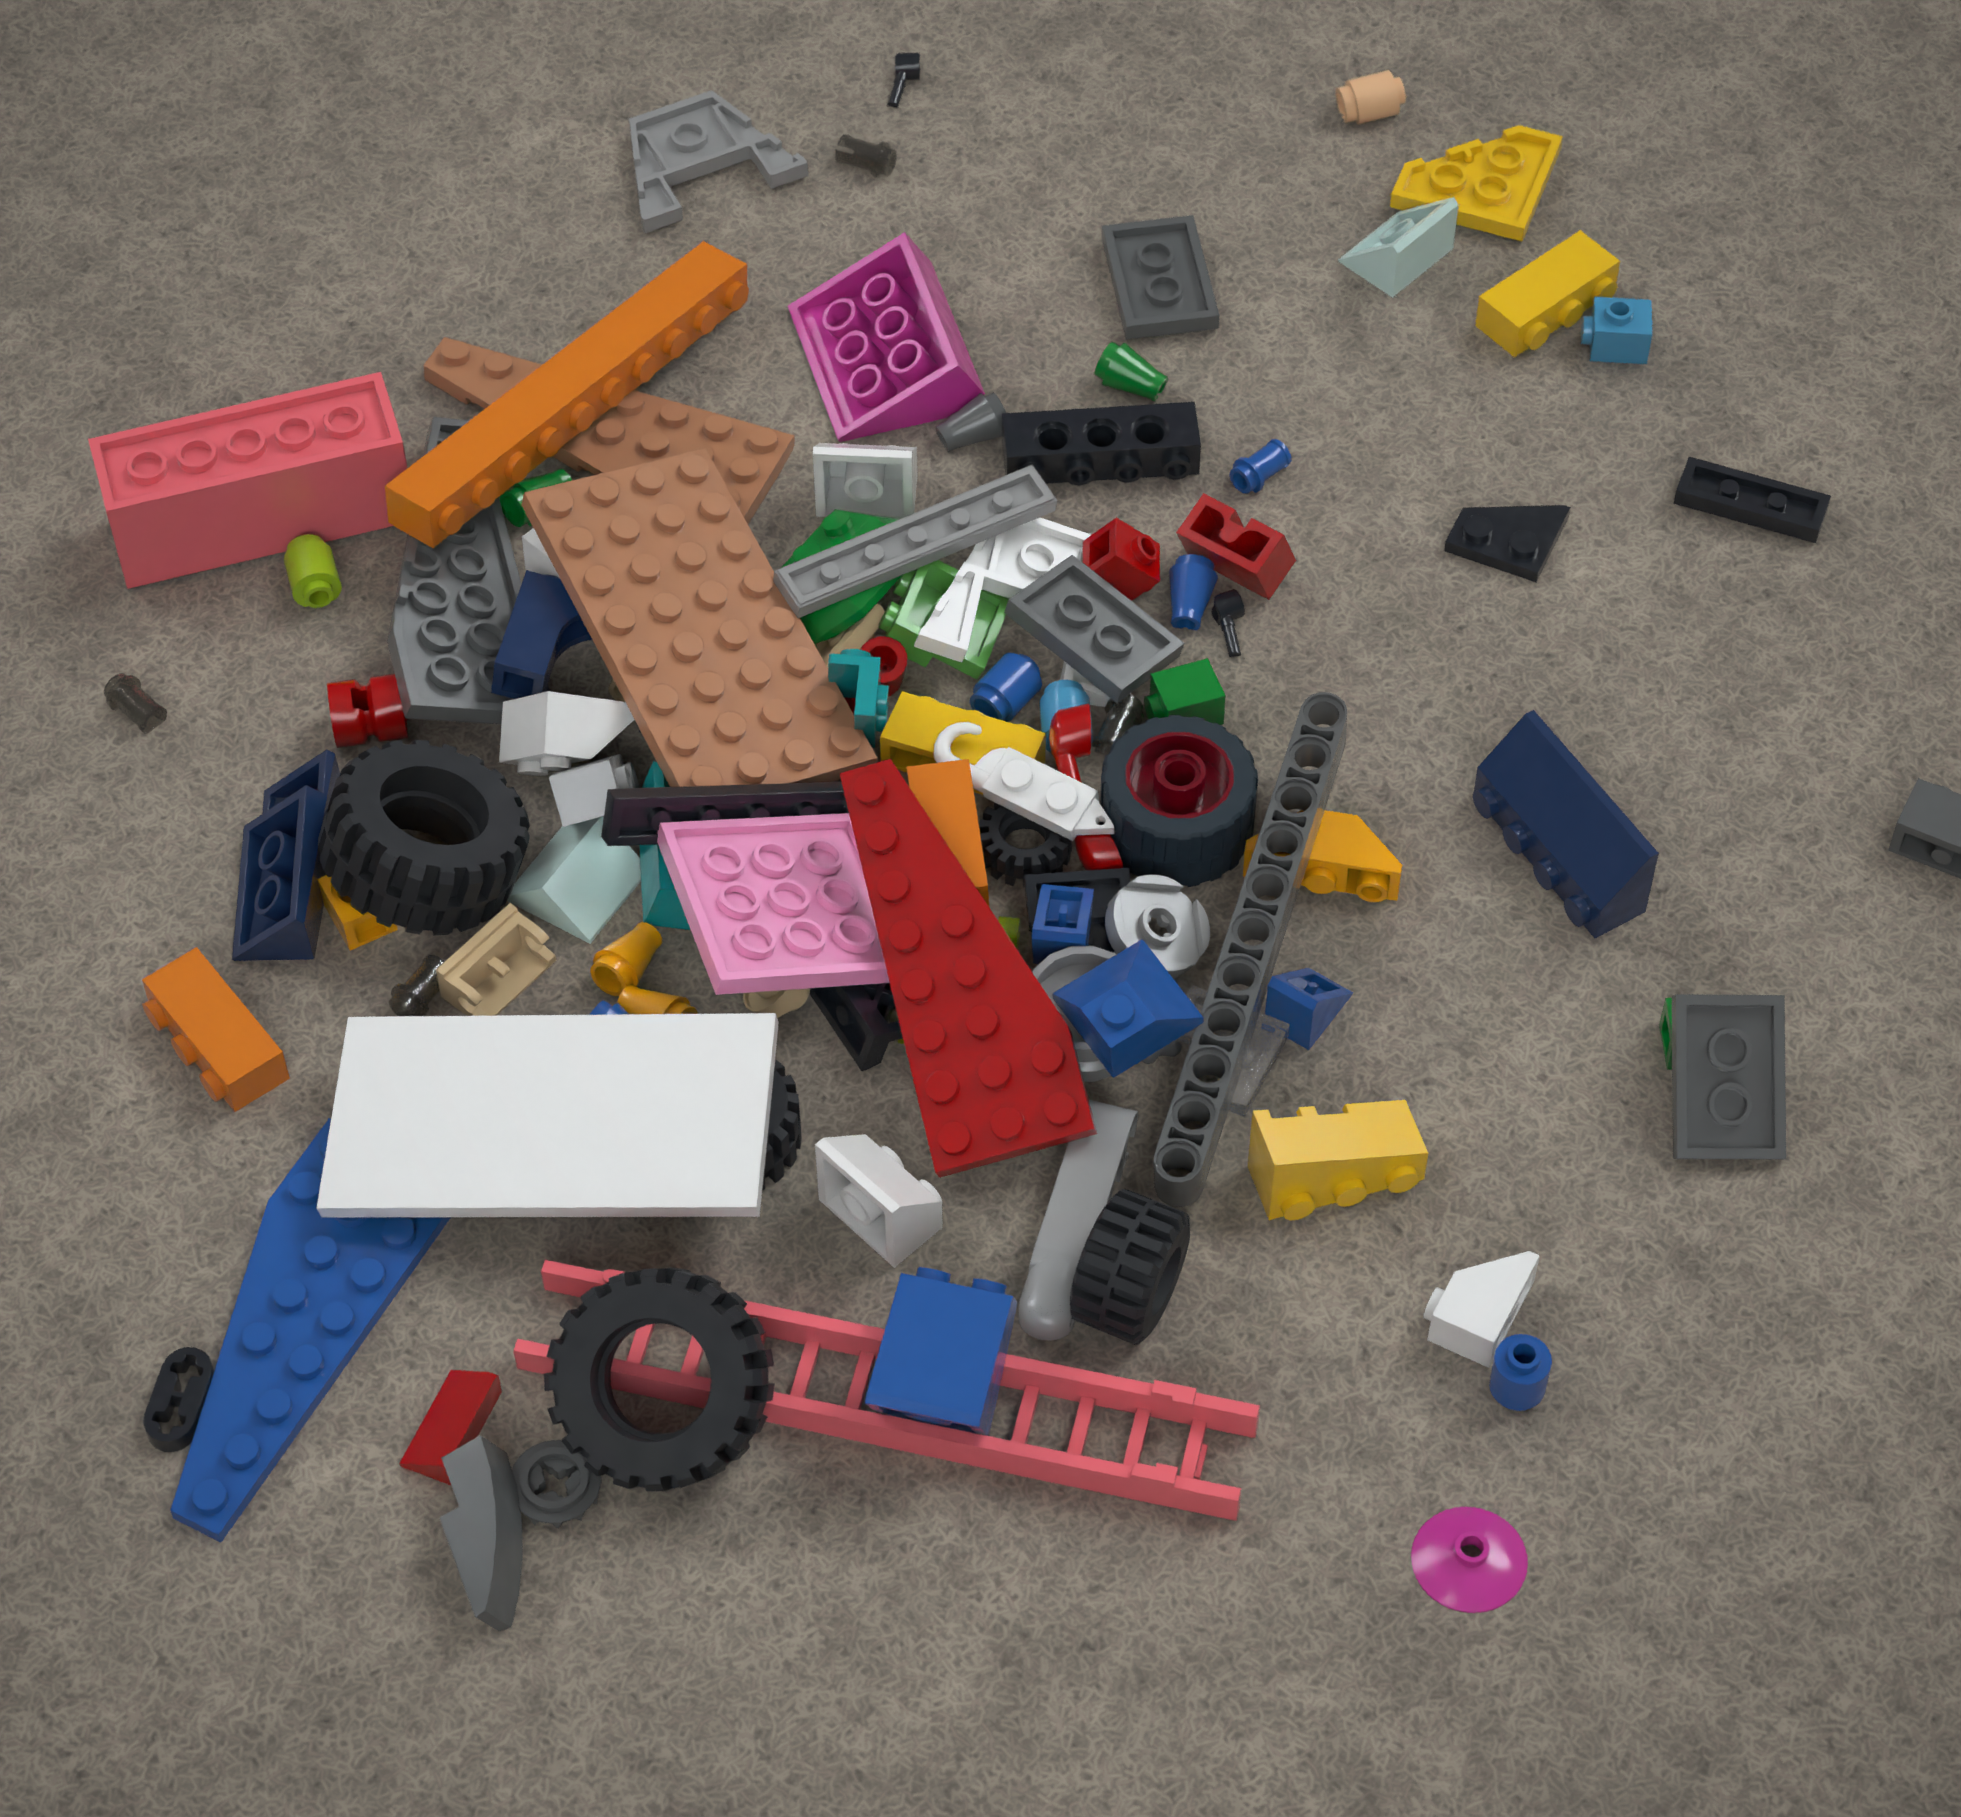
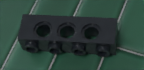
[1002,402,1201,486]

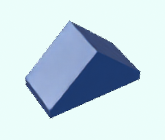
[1032,884,1094,964]
[1264,968,1353,1050]

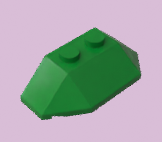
[781,509,902,648]

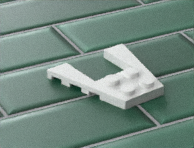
[914,517,1110,707]

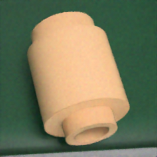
[1336,70,1406,125]

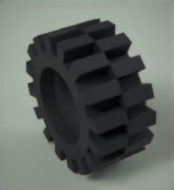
[979,802,1072,888]

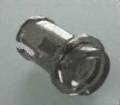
[835,134,897,178]
[104,673,167,734]
[1092,694,1144,755]
[389,955,445,1016]

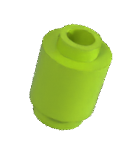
[284,534,342,608]

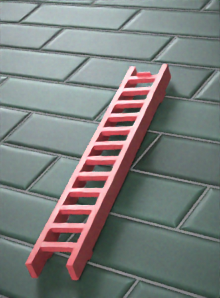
[513,1260,1260,1521]

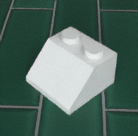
[813,443,917,519]
[499,691,635,776]
[815,1134,942,1268]

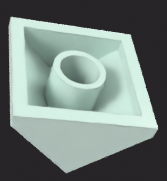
[1338,197,1458,298]
[507,816,641,944]

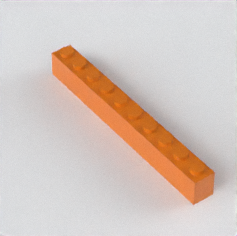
[385,241,749,548]

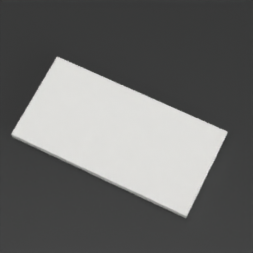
[317,1013,779,1218]

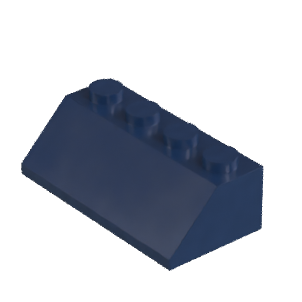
[1472,710,1659,938]

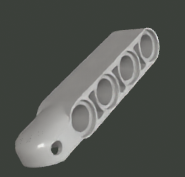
[1019,1100,1138,1341]

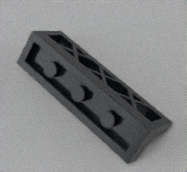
[809,983,903,1071]

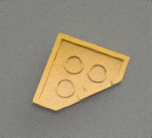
[1390,125,1563,242]

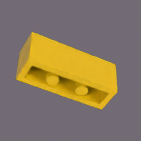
[1475,230,1620,358]
[880,691,1046,795]

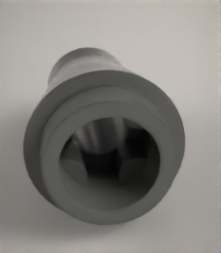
[935,392,1006,452]

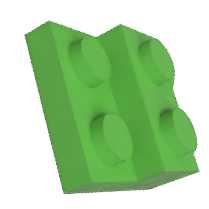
[878,560,1009,680]

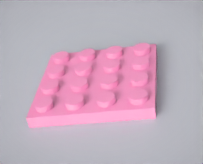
[657,813,890,995]

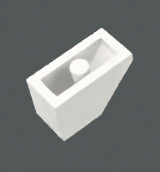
[1424,1251,1540,1368]

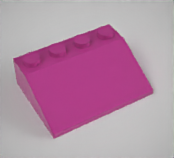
[788,232,985,442]

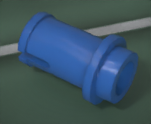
[1230,439,1292,494]

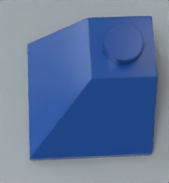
[1052,939,1204,1078]

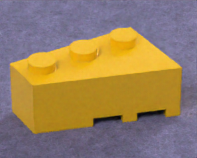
[1247,1100,1428,1220]

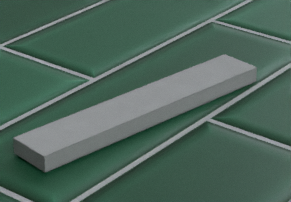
[773,465,1058,618]

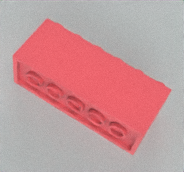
[88,372,407,589]

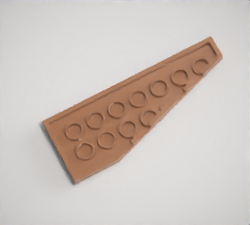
[424,337,794,524]

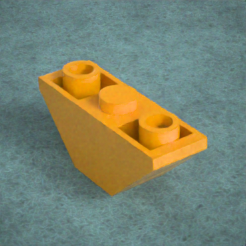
[1243,810,1402,902]

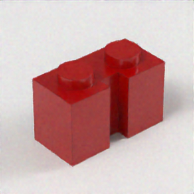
[1176,493,1296,600]

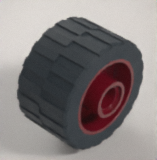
[1100,715,1258,887]

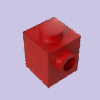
[1082,517,1160,601]

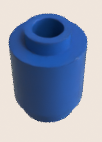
[969,653,1042,722]
[1489,1334,1552,1411]

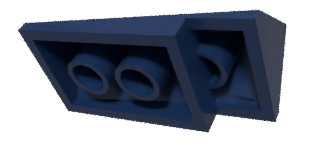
[232,749,340,961]

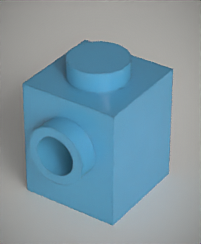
[1581,297,1652,364]

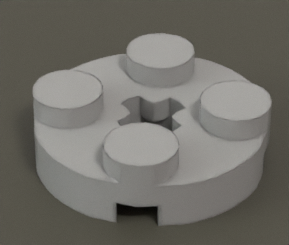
[1105,875,1210,978]

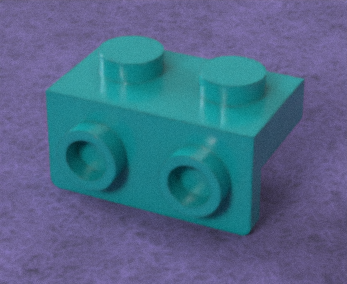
[828,649,889,748]

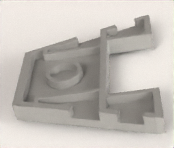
[629,90,808,233]

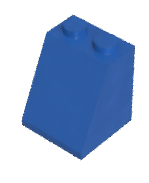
[865,1267,1018,1436]

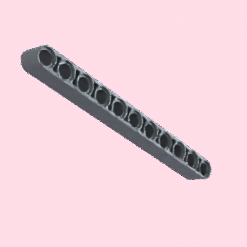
[1153,692,1347,1207]

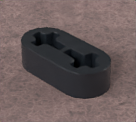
[143,1347,214,1452]

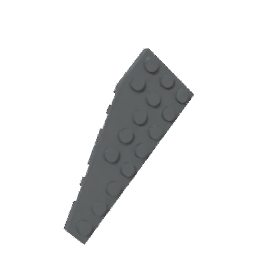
[387,417,550,724]

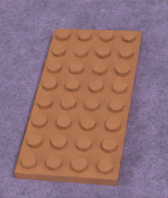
[521,448,877,787]

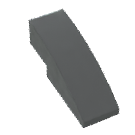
[440,1435,523,1631]

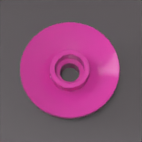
[1411,1507,1528,1613]

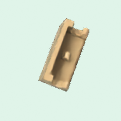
[436,903,557,1016]

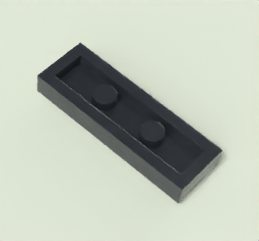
[1673,456,1831,543]

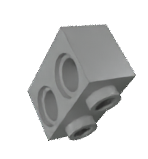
[548,754,639,827]

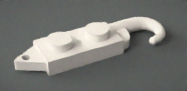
[934,722,1115,841]

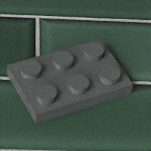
[1102,215,1219,340]
[1004,555,1185,703]
[1672,994,1786,1160]

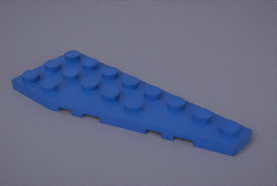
[170,1118,451,1543]

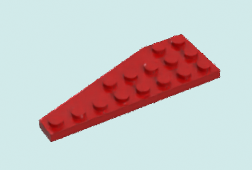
[839,759,1097,1178]

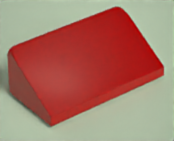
[399,1370,502,1485]

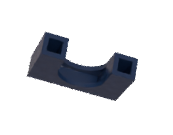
[491,570,641,733]

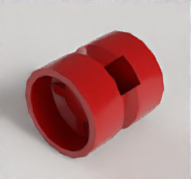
[327,673,408,748]

